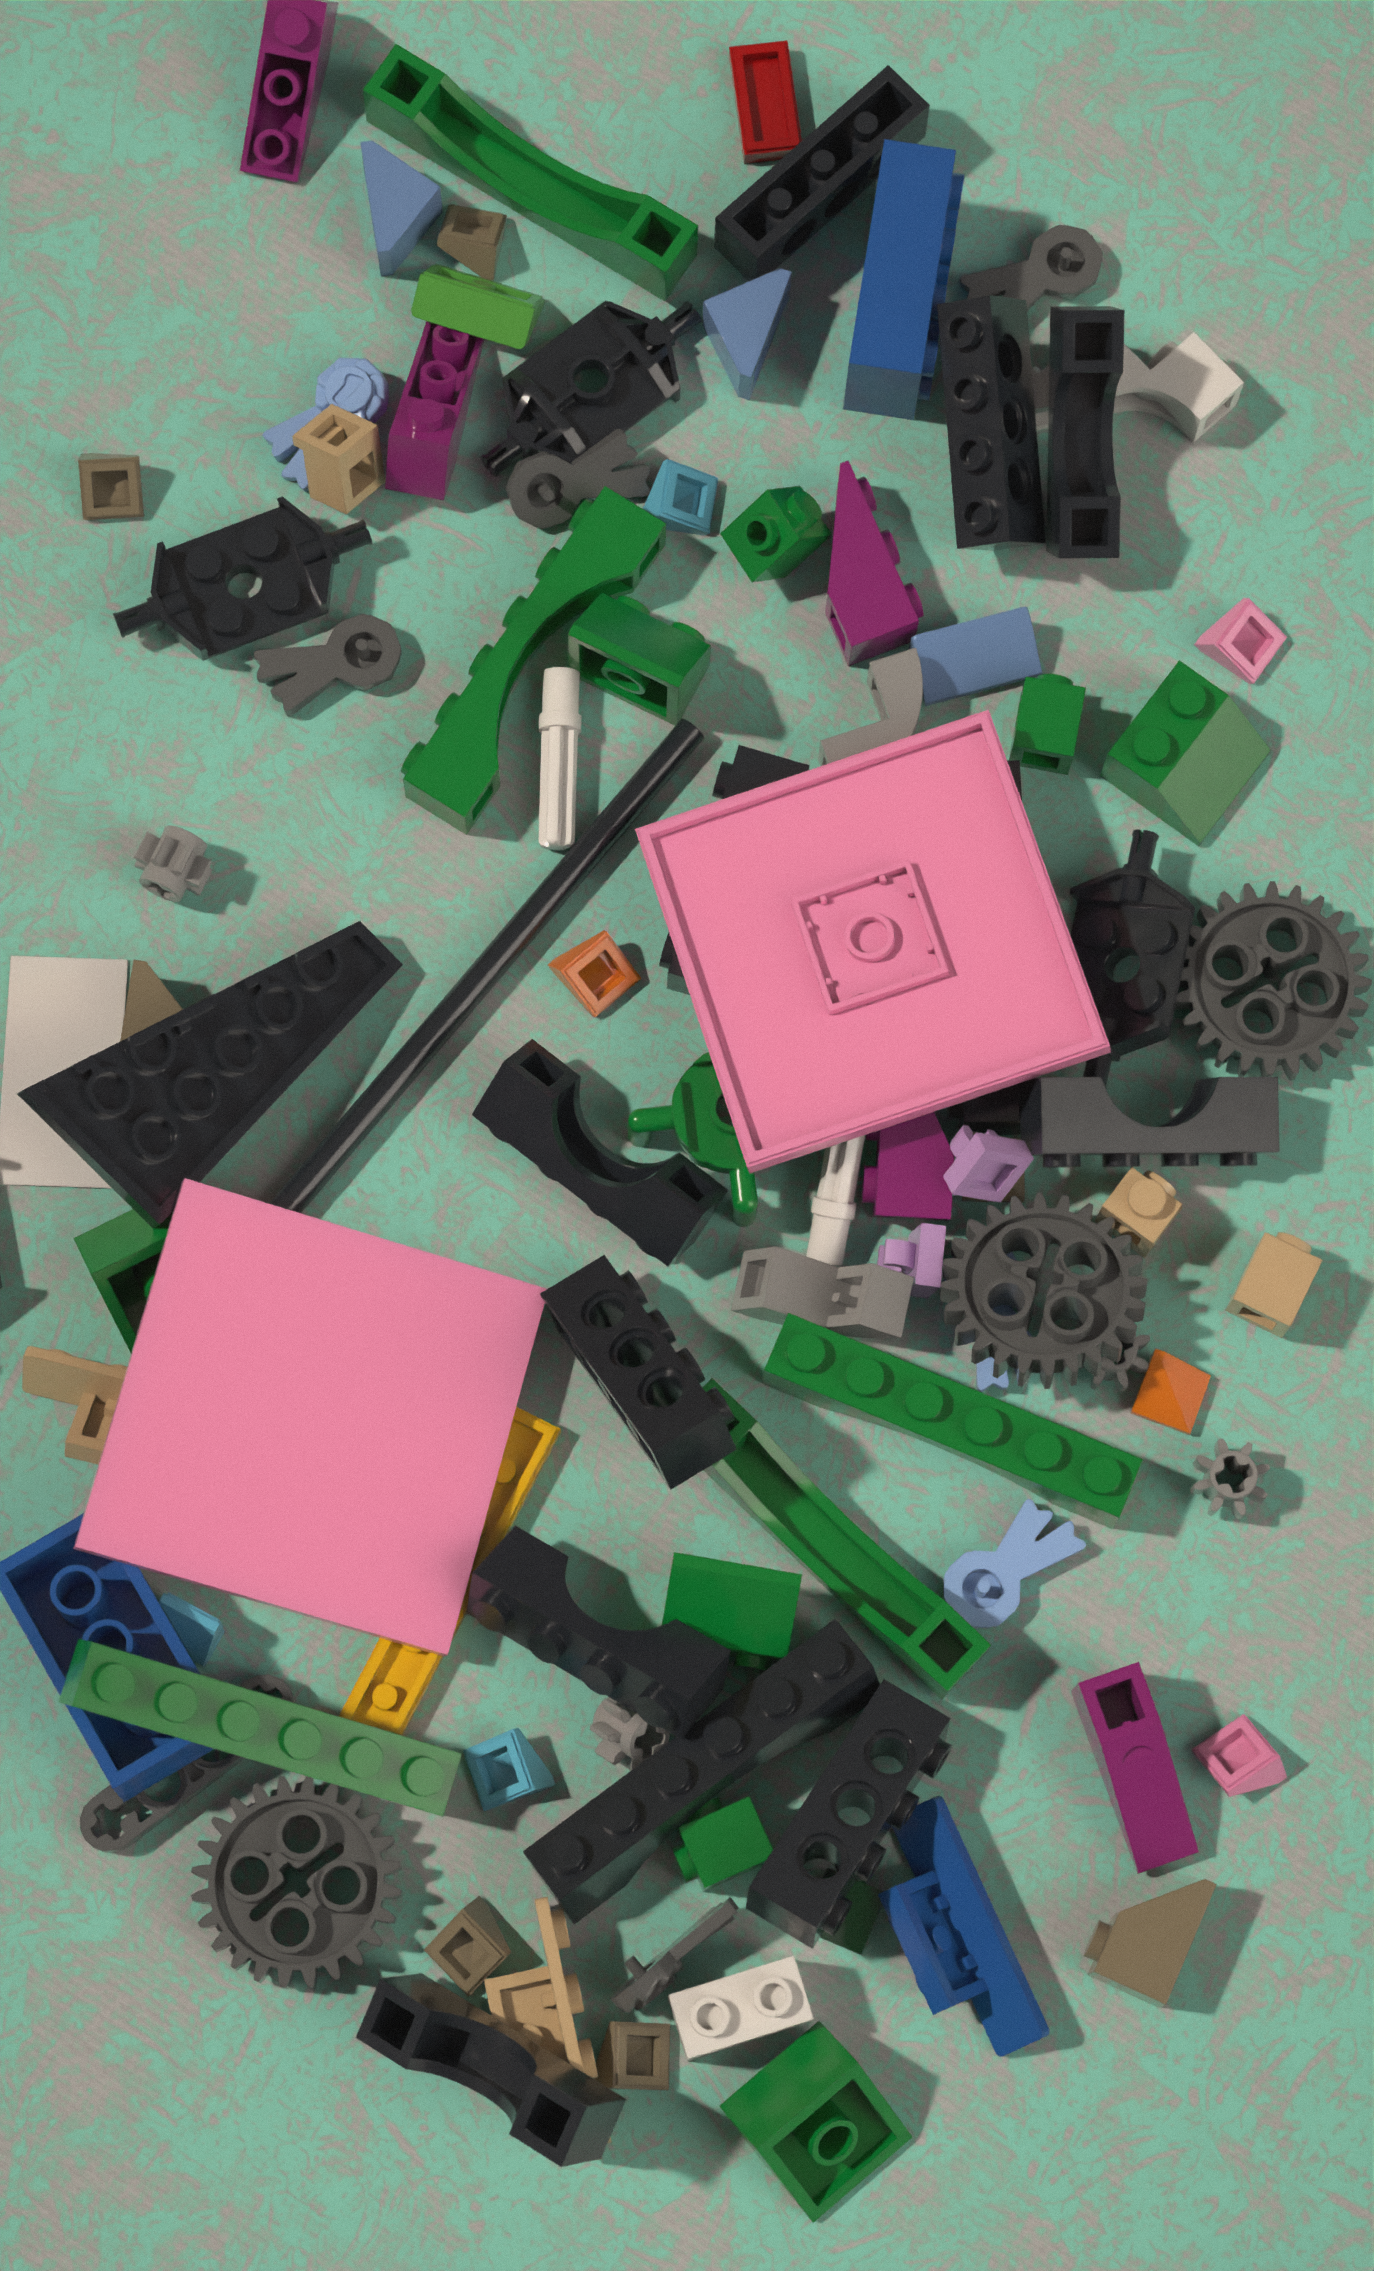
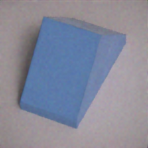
[360,141,443,277]
[702,268,792,400]

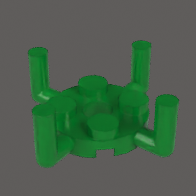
[628,1052,758,1227]

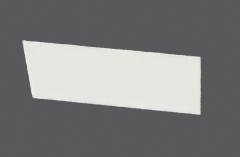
[0,956,128,1188]

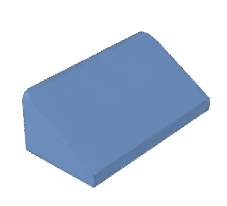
[909,607,1042,706]

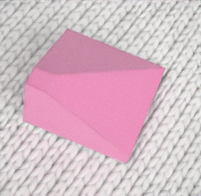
[1194,598,1287,684]
[1192,1714,1287,1797]

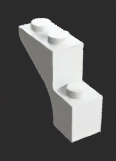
[1032,332,1244,443]

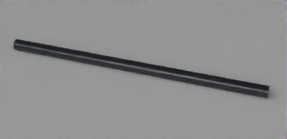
[269,718,704,1213]

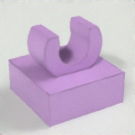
[943,1125,1034,1203]
[877,1223,946,1298]

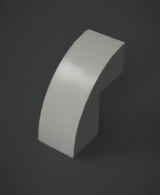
[818,648,923,766]
[731,1246,914,1339]

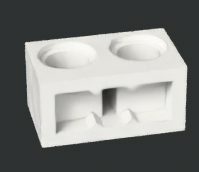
[668,1956,814,2061]

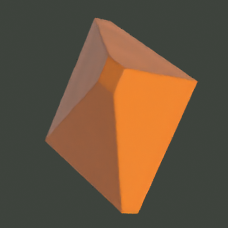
[548,930,642,1018]
[1130,1348,1211,1435]

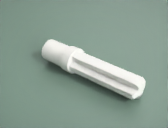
[538,667,582,850]
[806,1135,865,1265]

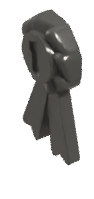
[959,225,1102,312]
[506,428,651,529]
[253,614,402,717]
[609,1898,739,2013]

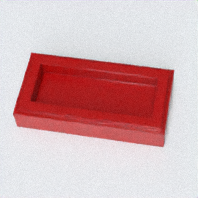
[729,40,802,164]

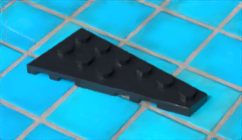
[17,921,403,1228]

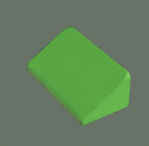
[411,264,545,349]

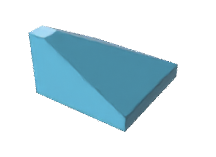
[643,459,718,536]
[159,1592,225,1667]
[463,1728,556,1811]

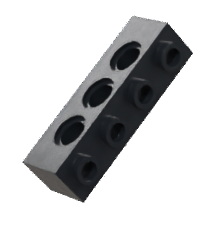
[714,65,930,281]
[937,295,1046,551]
[540,1255,737,1490]
[746,1679,952,1949]

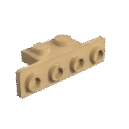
[22,1346,127,1465]
[484,1897,612,2162]

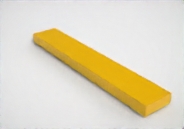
[339,1406,561,1736]

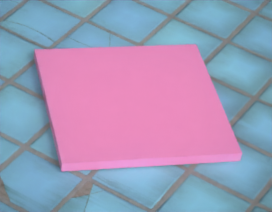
[635,710,1111,1174]
[73,1178,547,1656]

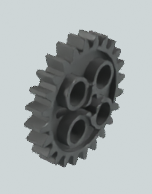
[1175,881,1372,1080]
[940,1193,1147,1389]
[191,1776,403,1989]

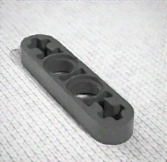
[80,1674,295,1853]

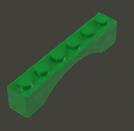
[363,44,698,301]
[401,486,666,835]
[762,1313,1143,1529]
[702,1378,991,1700]
[59,1639,462,1817]

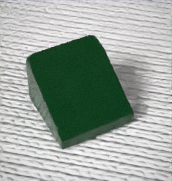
[820,1868,884,1955]

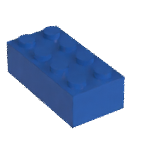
[843,139,965,420]
[0,1513,214,1802]

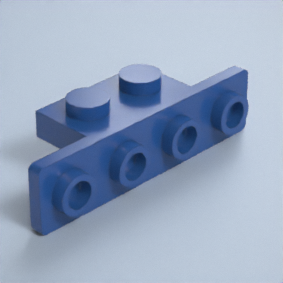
[878,1796,1050,2057]

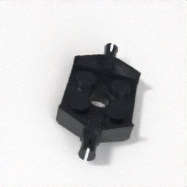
[480,301,702,477]
[113,496,373,661]
[1069,829,1195,1088]

